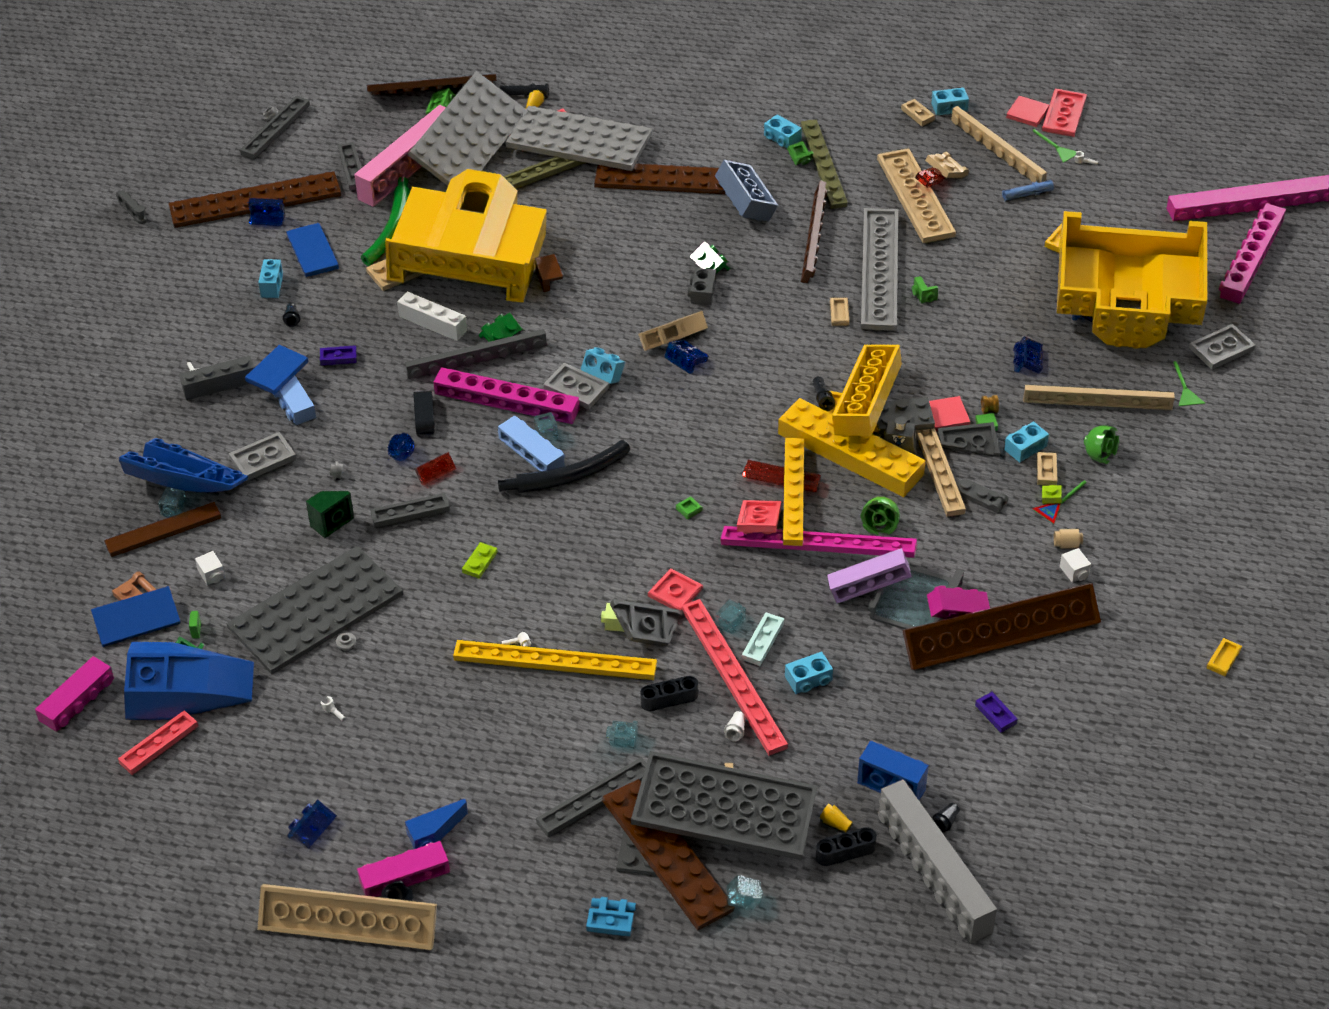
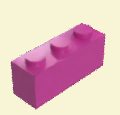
[927,586,990,619]

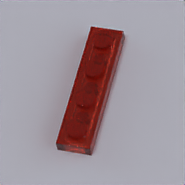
[743,460,821,492]

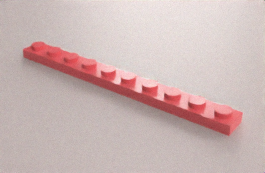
[682,599,788,756]

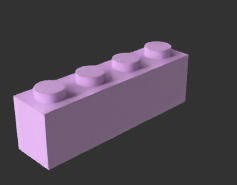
[827,548,912,603]

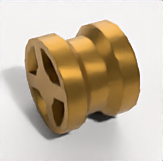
[981,395,999,414]

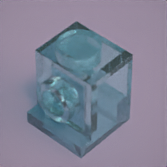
[606,720,638,749]

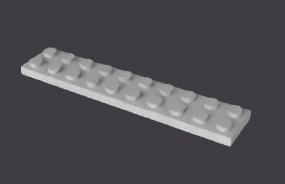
[861,208,898,331]

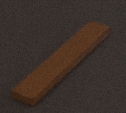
[104,502,221,557]

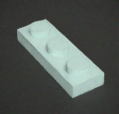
[742,612,784,666]

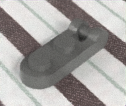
[116,190,147,224]
[956,479,1009,513]

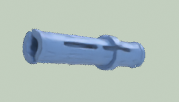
[1002,180,1054,201]

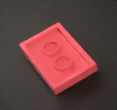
[737,500,782,534]

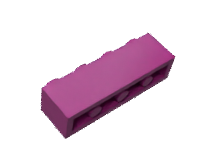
[35,656,114,732]
[357,841,450,897]

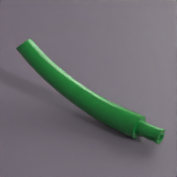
[361,177,410,267]

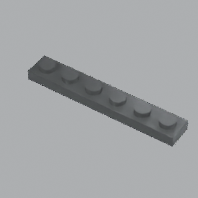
[240,96,310,159]
[536,757,646,837]

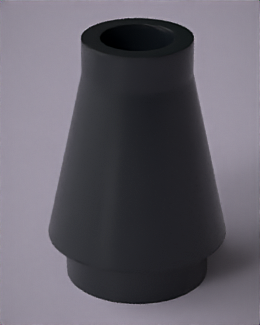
[282,303,300,327]
[933,803,960,832]

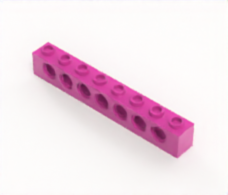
[1219,203,1286,304]
[433,367,580,424]

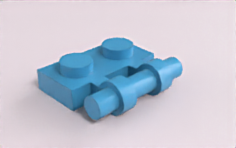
[586,897,636,936]

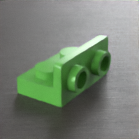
[426,88,456,115]

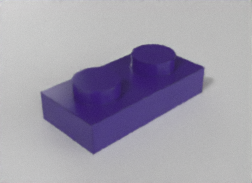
[320,345,357,366]
[975,692,1018,733]

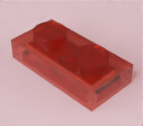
[914,167,945,188]
[414,452,456,485]

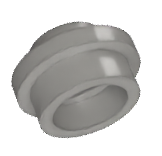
[263,106,278,121]
[329,461,343,480]
[336,633,356,651]

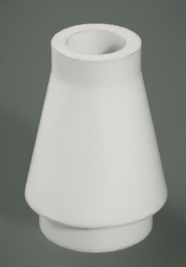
[724,711,745,742]

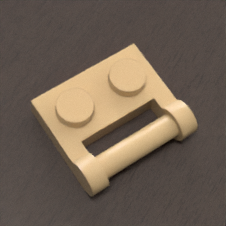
[925,152,969,178]

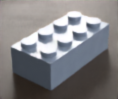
[715,160,778,221]

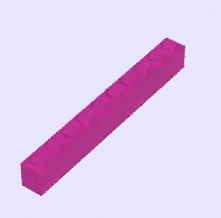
[1167,175,1329,221]

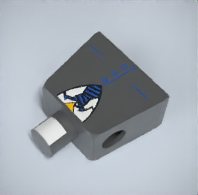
[882,417,918,455]

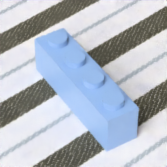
[273,376,316,425]
[498,416,565,471]

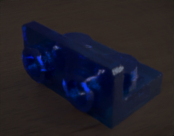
[1013,336,1043,373]
[664,339,709,374]
[287,799,337,849]

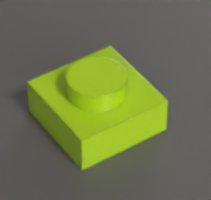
[1042,485,1062,504]

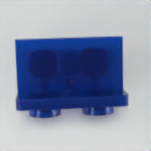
[248,198,286,226]

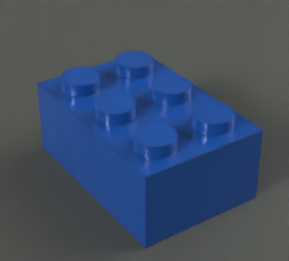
[857,740,929,801]

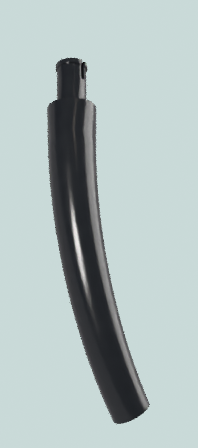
[498,440,631,493]

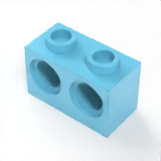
[931,87,969,115]
[764,114,802,148]
[258,259,283,298]
[581,347,625,384]
[1004,421,1049,463]
[785,652,833,694]

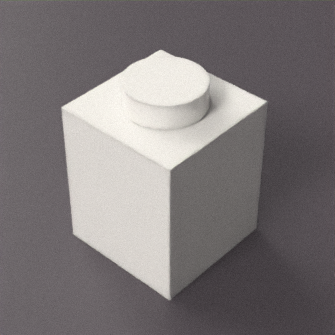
[1060,548,1091,583]
[195,551,225,585]

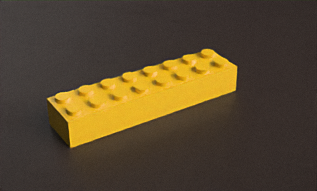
[832,345,902,437]
[778,398,926,497]

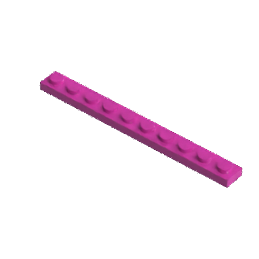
[721,526,917,558]

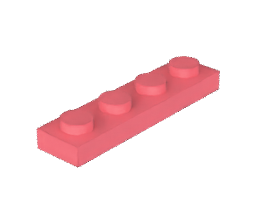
[118,710,198,775]

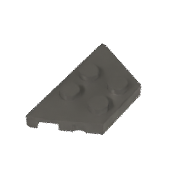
[610,599,683,646]

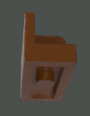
[535,254,563,292]

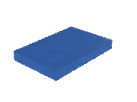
[245,345,309,395]

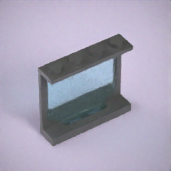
[868,566,964,629]

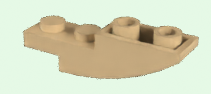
[639,311,708,351]

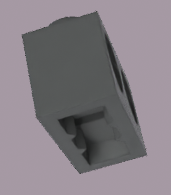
[688,268,716,305]

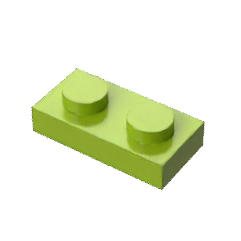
[462,542,498,579]

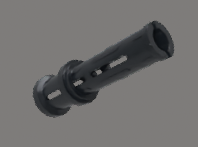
[500,83,549,98]
[812,377,835,411]

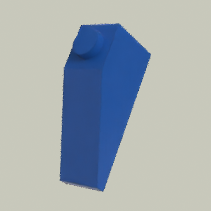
[405,799,468,849]

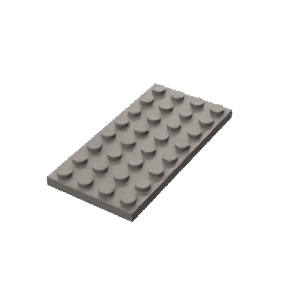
[407,71,528,185]
[506,106,652,171]

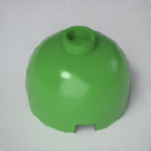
[1084,425,1119,464]
[860,497,900,535]

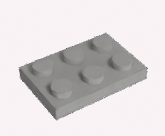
[1189,324,1256,369]
[543,363,609,410]
[229,432,297,481]

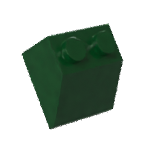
[306,491,354,538]

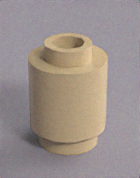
[1054,529,1083,549]

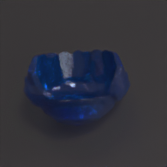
[387,433,415,461]

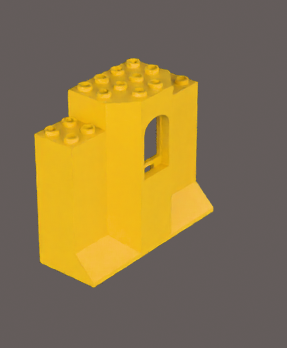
[385,169,547,303]
[1057,211,1207,349]

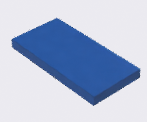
[286,223,339,277]
[91,586,181,647]

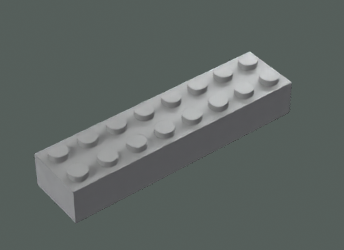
[878,779,997,944]

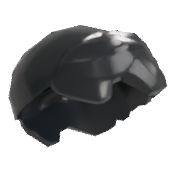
[381,881,414,901]

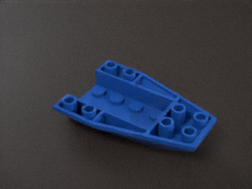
[119,438,248,492]
[124,642,254,720]

